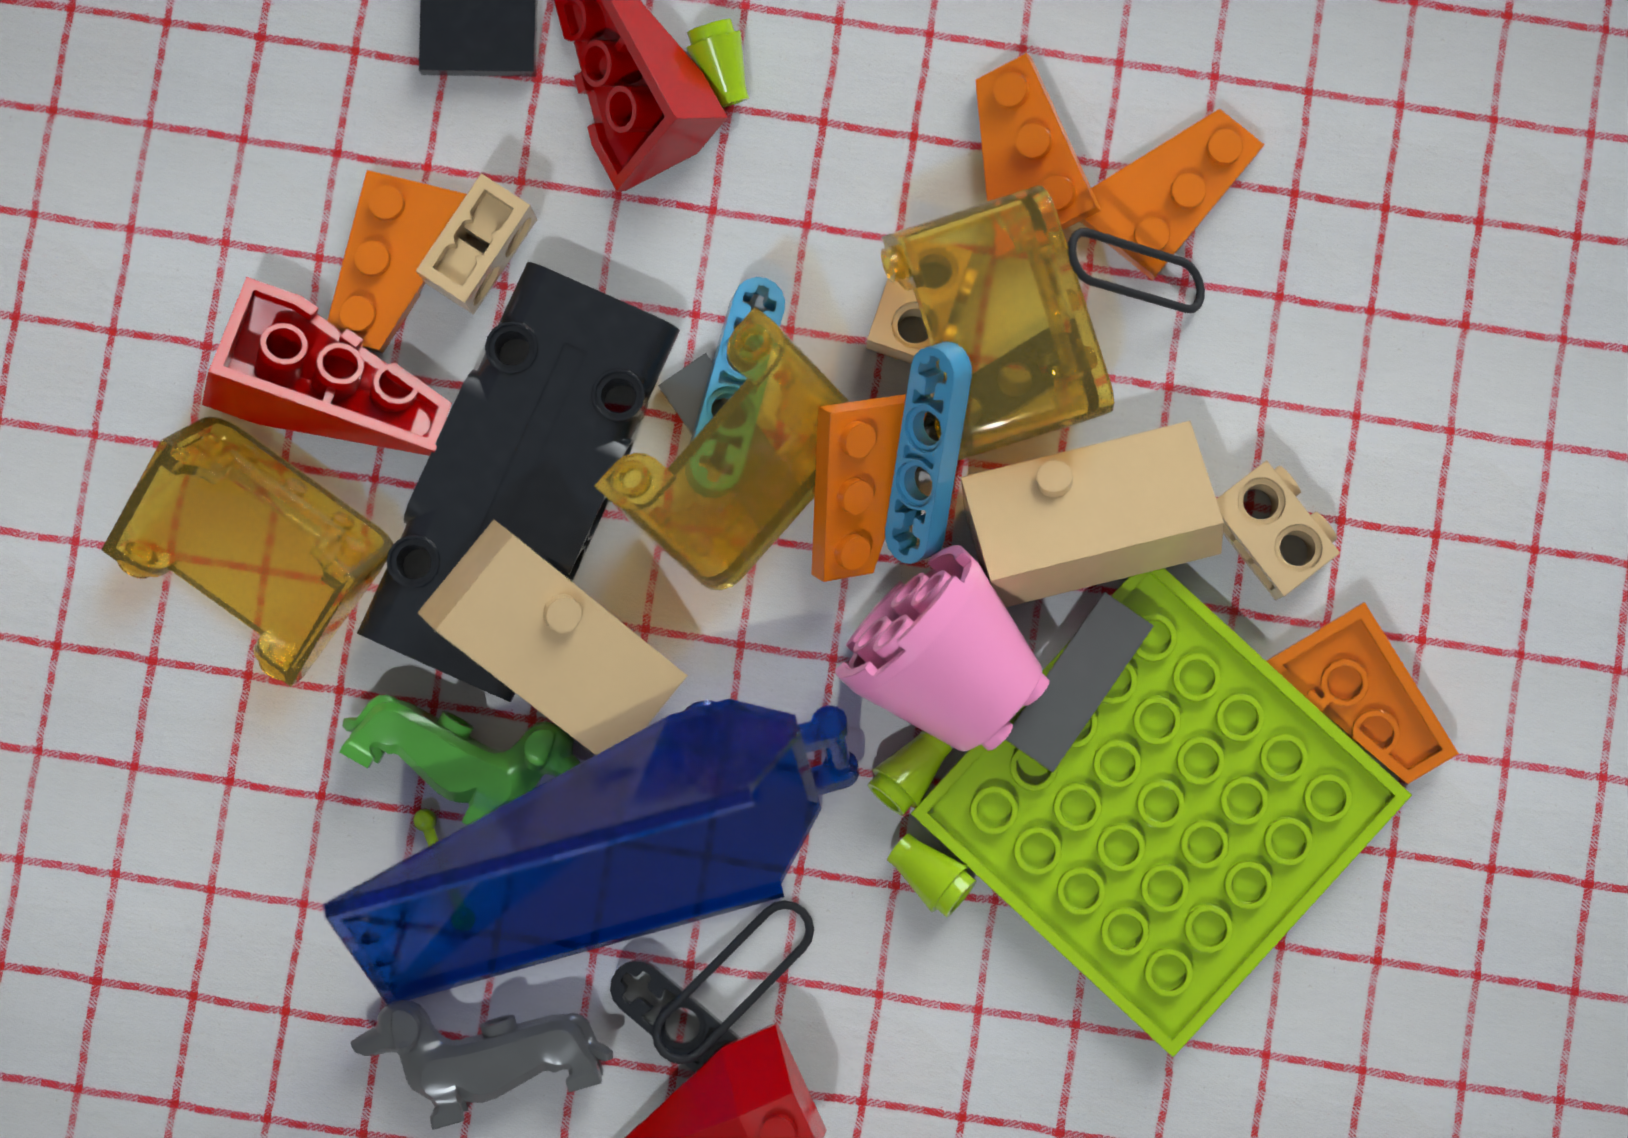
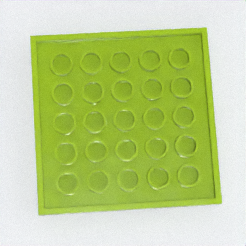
[910,568,1412,1057]

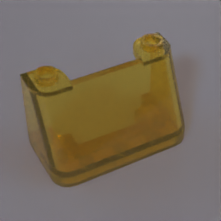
[881,185,1114,460]
[594,307,850,590]
[101,416,393,687]

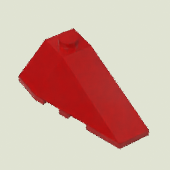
[554,0,728,191]
[202,276,452,456]
[624,1022,827,1138]

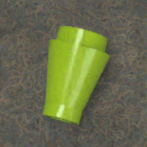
[686,18,749,108]
[867,730,952,816]
[887,833,977,917]

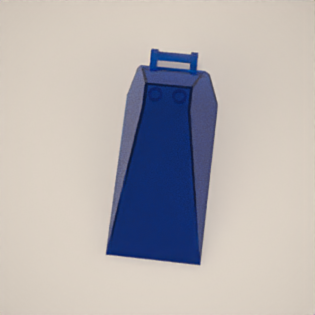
[323,699,859,1004]

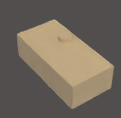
[961,421,1224,607]
[418,520,688,768]

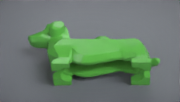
[339,695,593,838]

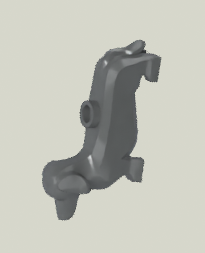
[350,999,613,1130]

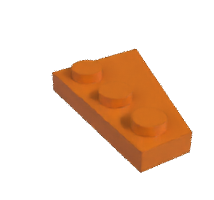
[975,53,1101,262]
[1080,108,1265,281]
[327,170,467,354]
[811,394,927,582]
[1266,602,1459,784]

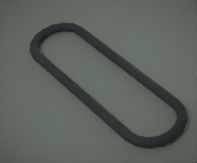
[1067,228,1205,313]
[652,900,814,1064]

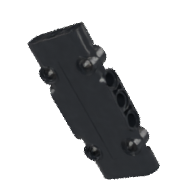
[357,262,680,702]

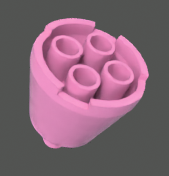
[835,545,1049,751]

